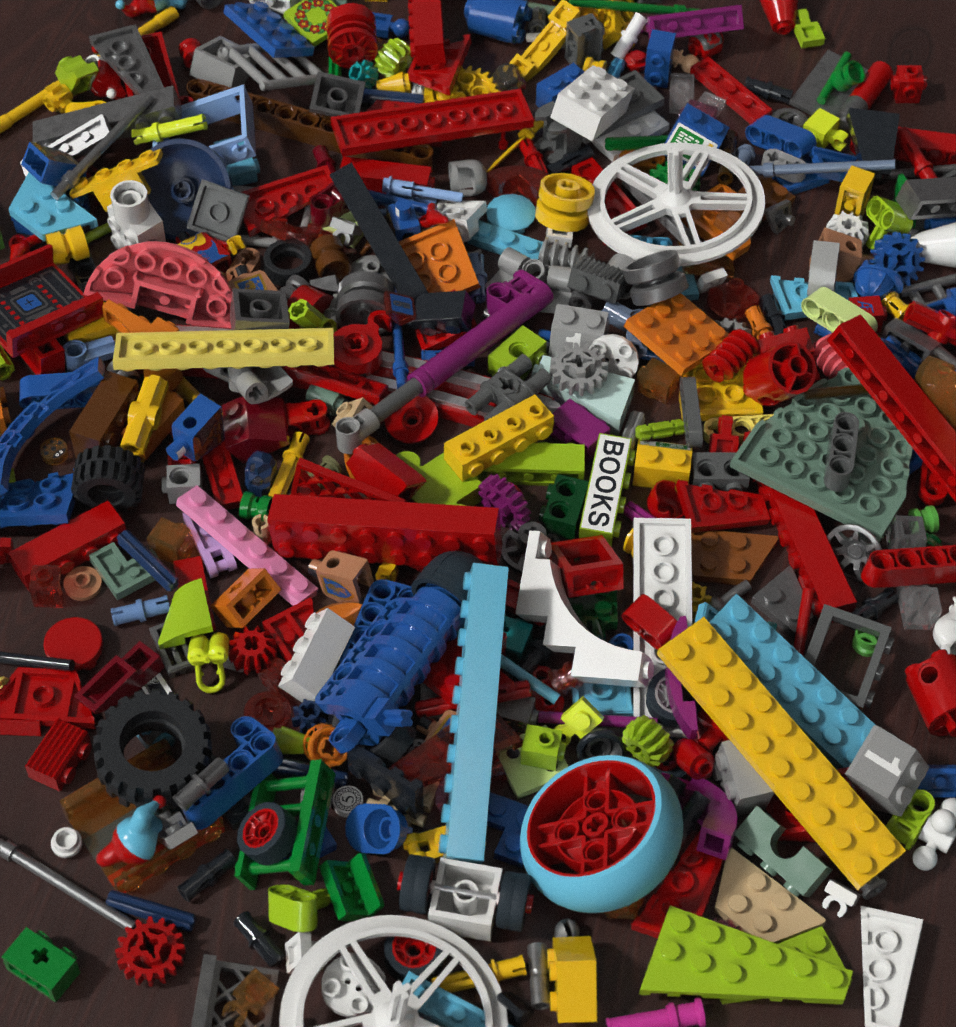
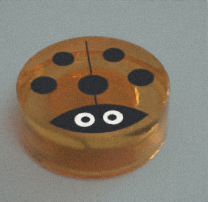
[40,438,69,465]

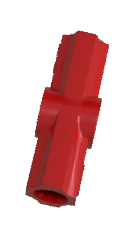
[903,300,956,345]

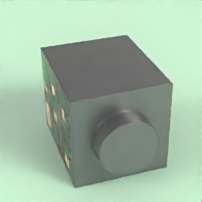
[495,697,539,735]

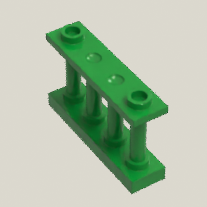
[235,759,336,890]

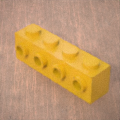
[444,394,554,482]

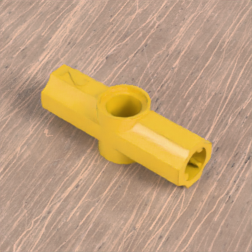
[120,374,169,456]

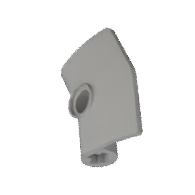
[485,247,573,314]
[203,366,293,404]

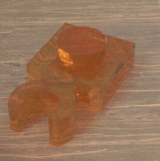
[222,968,279,1027]

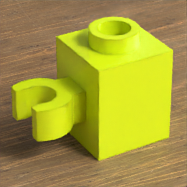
[803,108,849,151]

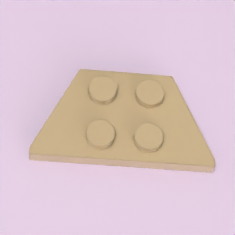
[714,847,826,944]

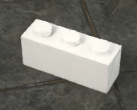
[278,608,355,703]

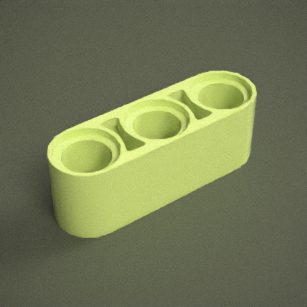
[801,287,878,333]

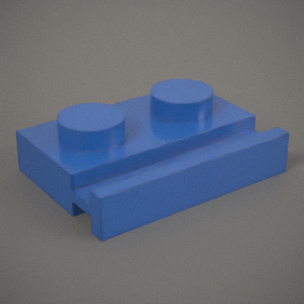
[809,146,857,183]

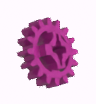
[478,474,531,531]

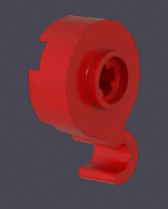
[332,310,392,377]

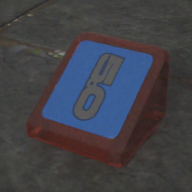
[383,291,416,326]

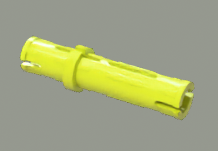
[131,114,208,145]

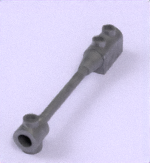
[881,318,956,373]

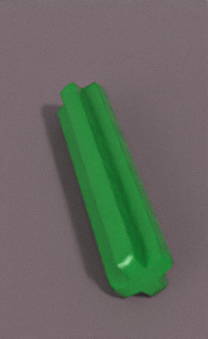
[605,135,668,151]

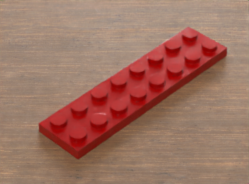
[331,89,534,156]

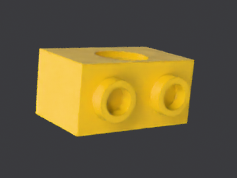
[835,165,875,217]

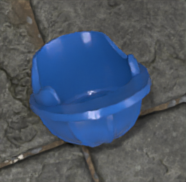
[853,260,904,301]

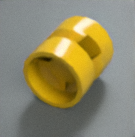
[45,225,90,266]

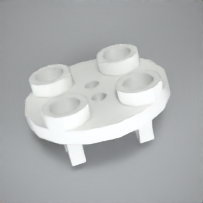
[588,334,639,378]
[321,952,385,1018]

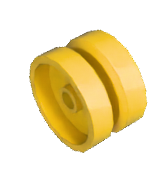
[535,173,595,232]

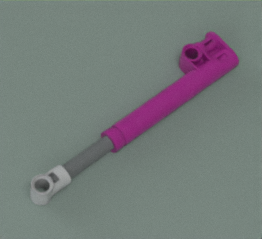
[335,270,554,454]

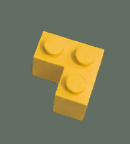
[547,936,597,1023]

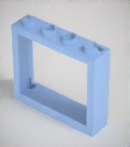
[153,84,256,166]

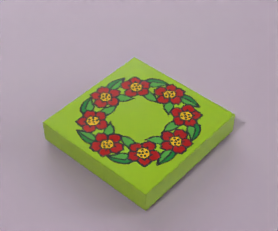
[283,0,337,47]

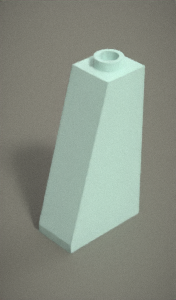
[531,355,635,436]

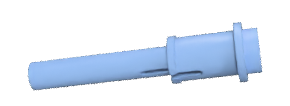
[382,176,463,203]

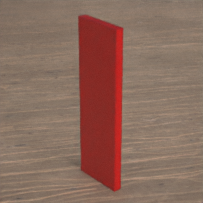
[0,719,42,736]

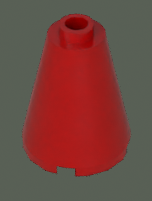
[759,0,798,35]

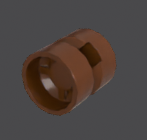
[310,235,351,282]

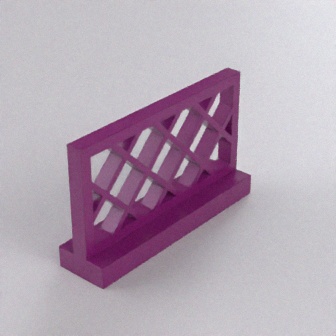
[641,5,744,40]

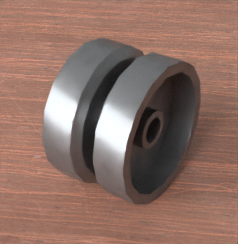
[622,250,688,306]
[336,271,395,334]

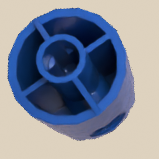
[464,0,533,44]

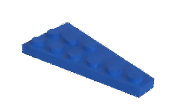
[0,468,76,528]

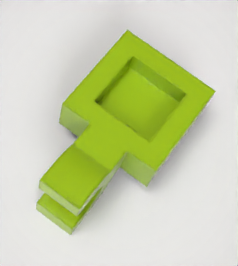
[794,9,825,48]

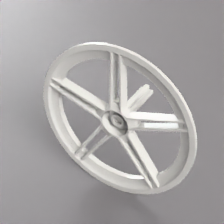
[587,143,765,266]
[279,915,508,1027]

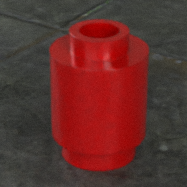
[671,738,715,780]

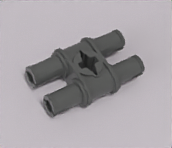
[465,354,552,421]

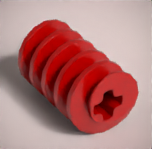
[702,329,760,383]

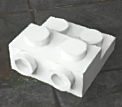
[421,201,487,242]

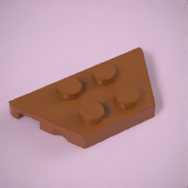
[691,530,778,585]

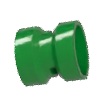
[831,60,865,92]
[239,491,273,521]

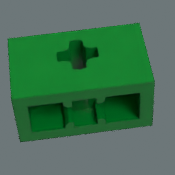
[1,927,80,1002]

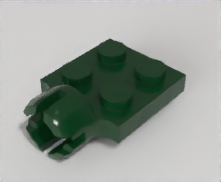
[566,581,618,642]

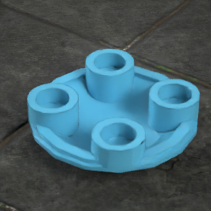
[486,194,536,234]

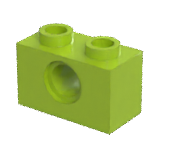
[488,325,547,381]

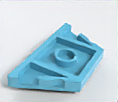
[8,172,98,241]

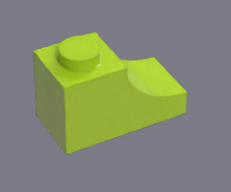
[55,55,99,96]

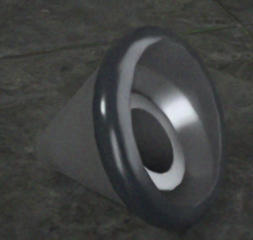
[576,726,626,761]

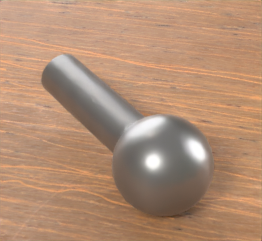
[708,580,752,611]

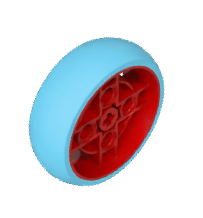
[520,755,683,913]

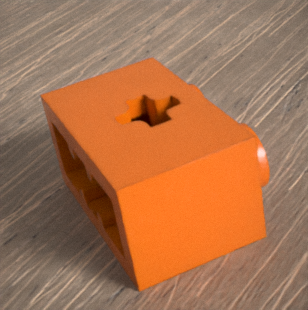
[210,568,281,628]

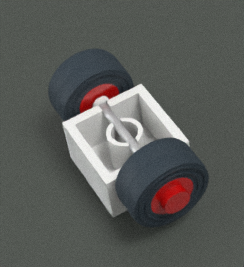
[397,854,534,941]

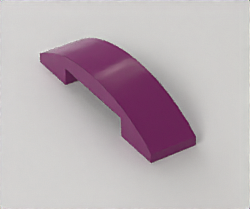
[665,616,698,739]

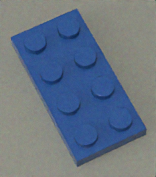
[223,1,315,58]

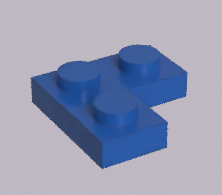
[487,792,529,869]

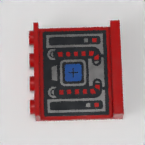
[0,244,104,358]

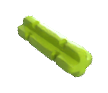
[635,419,685,441]

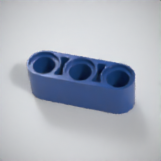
[745,115,817,159]
[19,372,98,409]

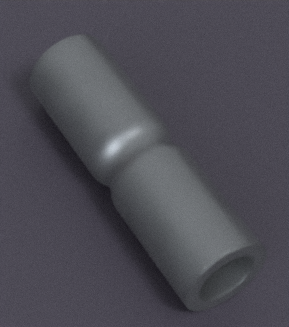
[527,942,550,1010]

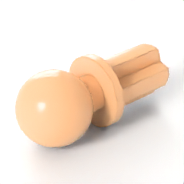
[673,49,699,73]

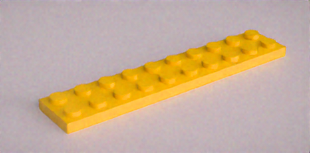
[656,617,906,891]

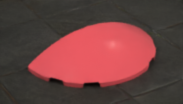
[83,241,232,328]

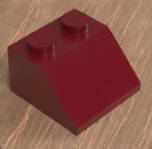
[222,396,290,464]

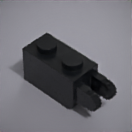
[396,290,475,336]

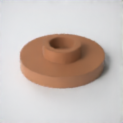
[64,566,102,601]

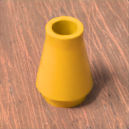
[376,71,412,93]

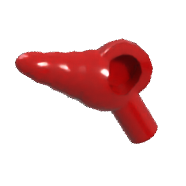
[418,203,449,228]
[9,234,43,261]

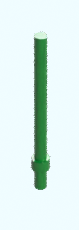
[569,0,702,15]

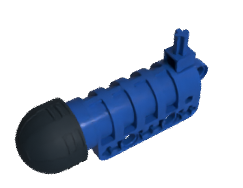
[315,551,484,753]

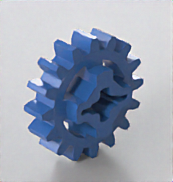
[869,232,925,286]

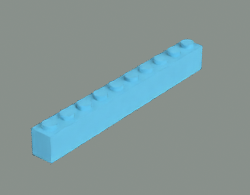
[438,563,509,865]

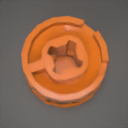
[303,723,347,768]

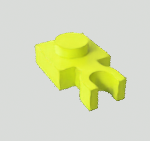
[554,696,604,745]

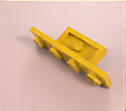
[69,149,163,212]

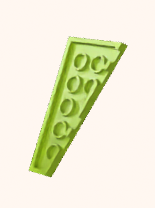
[639,906,853,1004]

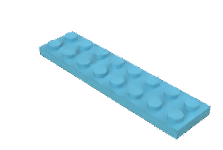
[709,594,875,769]

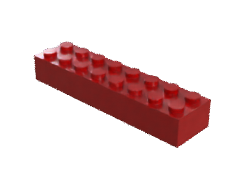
[267,494,503,567]

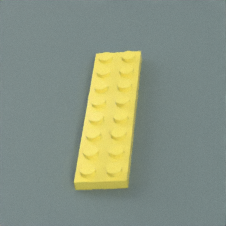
[113,328,334,372]

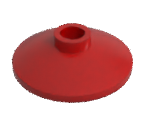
[385,396,439,444]

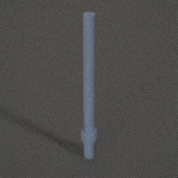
[748,159,896,178]

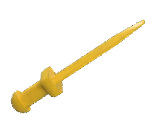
[486,118,544,173]

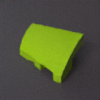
[158,578,213,649]

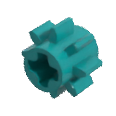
[349,60,378,89]

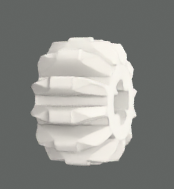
[826,211,869,247]

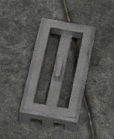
[149,622,195,678]

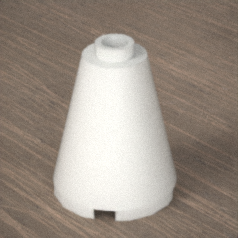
[911,222,956,268]

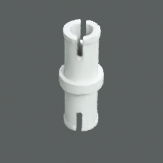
[611,12,647,59]

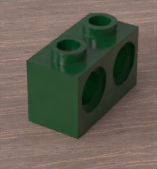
[538,474,589,540]

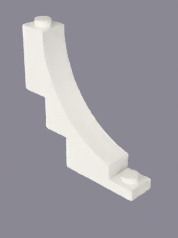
[516,531,654,688]

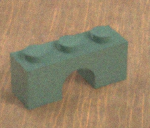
[734,806,833,898]

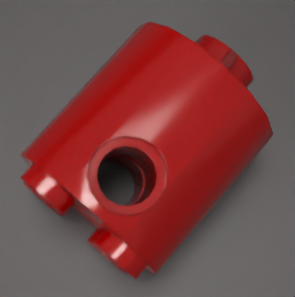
[743,341,817,406]
[905,649,956,737]

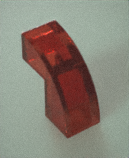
[487,165,550,207]

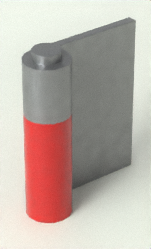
[789,50,893,132]

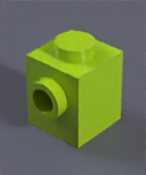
[520,724,567,771]

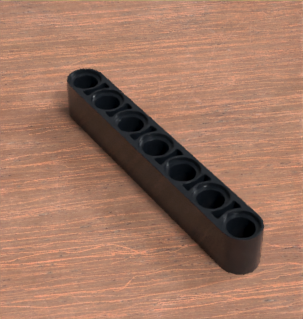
[330,162,428,304]

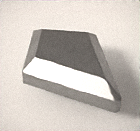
[764,199,795,235]

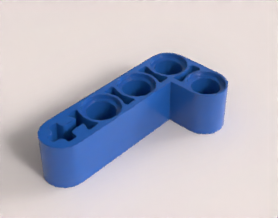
[340,579,413,664]
[182,716,283,830]

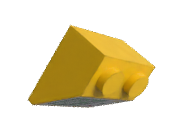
[632,439,692,491]

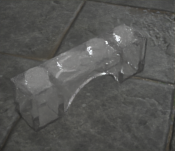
[885,515,942,630]

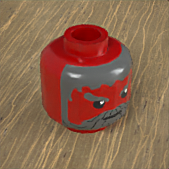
[688,32,724,60]

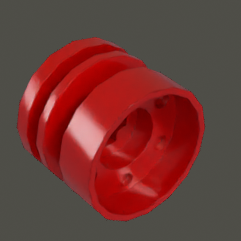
[326,3,378,69]

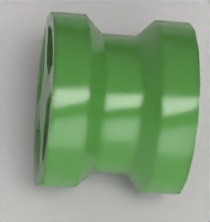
[908,505,939,536]
[852,630,879,657]

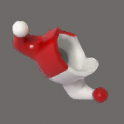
[85,46,126,100]

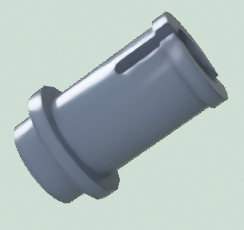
[736,144,755,166]

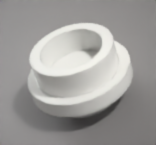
[51,827,82,858]

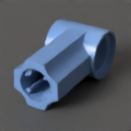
[63,335,115,372]

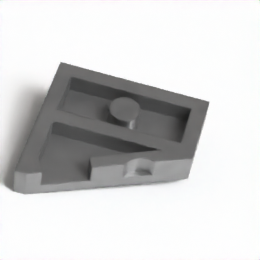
[751,566,814,638]

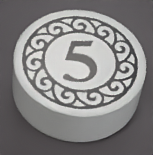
[333,786,363,818]

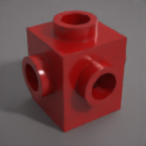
[891,65,927,103]

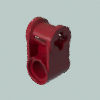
[310,182,350,228]

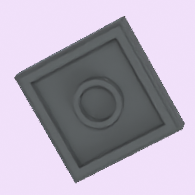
[186,179,251,242]

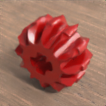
[228,625,277,676]

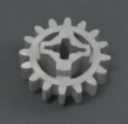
[549,343,608,396]

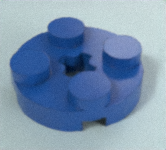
[880,335,922,380]

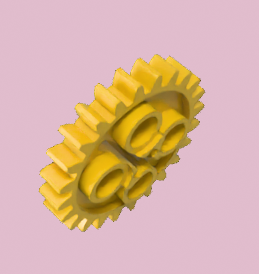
[424,66,502,103]

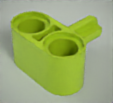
[866,196,913,249]
[268,884,332,932]

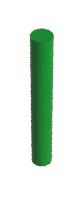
[817,52,852,105]

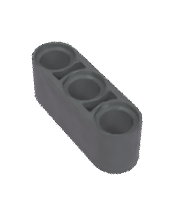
[824,412,859,492]

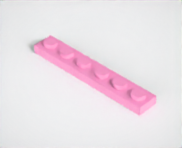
[176,485,318,606]

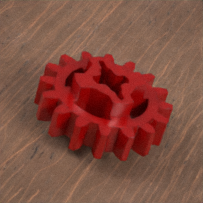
[115,916,186,987]

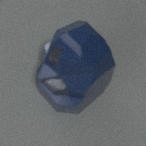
[244,451,278,498]

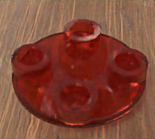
[707,278,759,319]

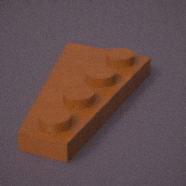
[713,175,796,233]

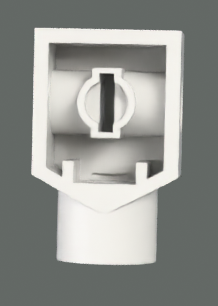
[107,180,166,249]

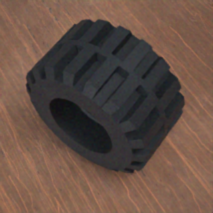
[71,445,145,513]

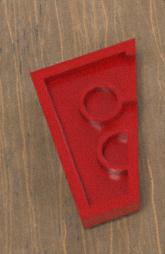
[675,479,770,533]

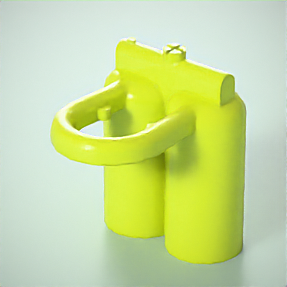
[187,632,229,694]

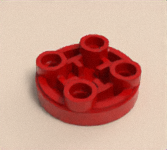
[43,617,103,671]

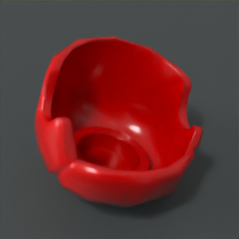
[647,480,685,519]

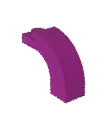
[661,772,737,860]

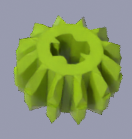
[375,37,414,78]
[622,715,674,767]

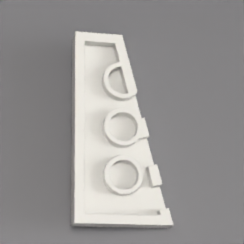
[861,906,923,1027]

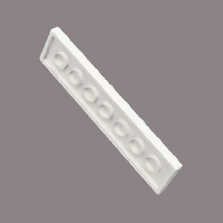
[633,518,692,740]

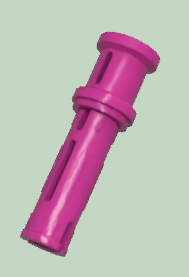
[605,998,706,1027]

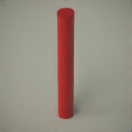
[793,588,814,657]

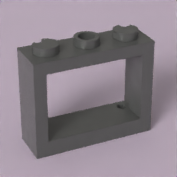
[805,604,895,712]

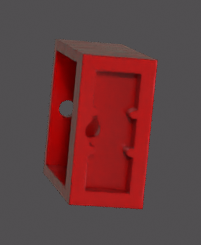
[549,535,624,598]

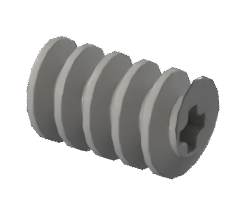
[538,237,595,267]

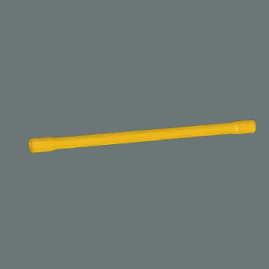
[0,6,179,134]

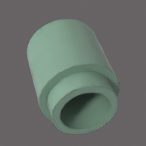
[306,384,347,416]

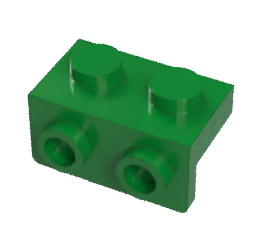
[319,853,385,922]

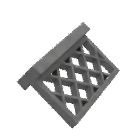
[191,954,279,1027]

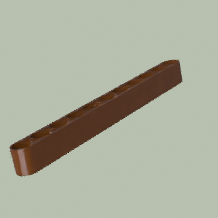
[186,79,433,173]

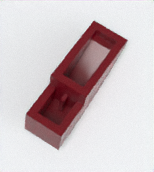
[74,641,165,714]

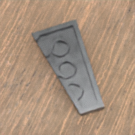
[89,24,164,95]

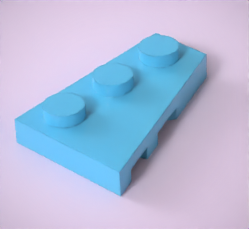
[770,275,858,321]

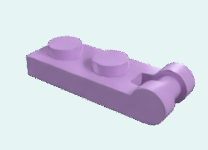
[182,513,237,579]

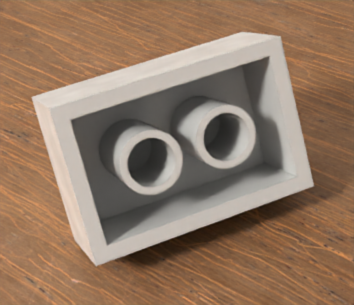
[550,65,635,141]

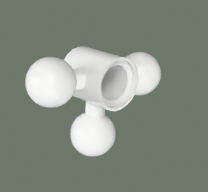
[912,798,956,871]

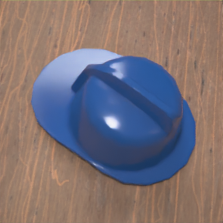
[345,803,413,854]

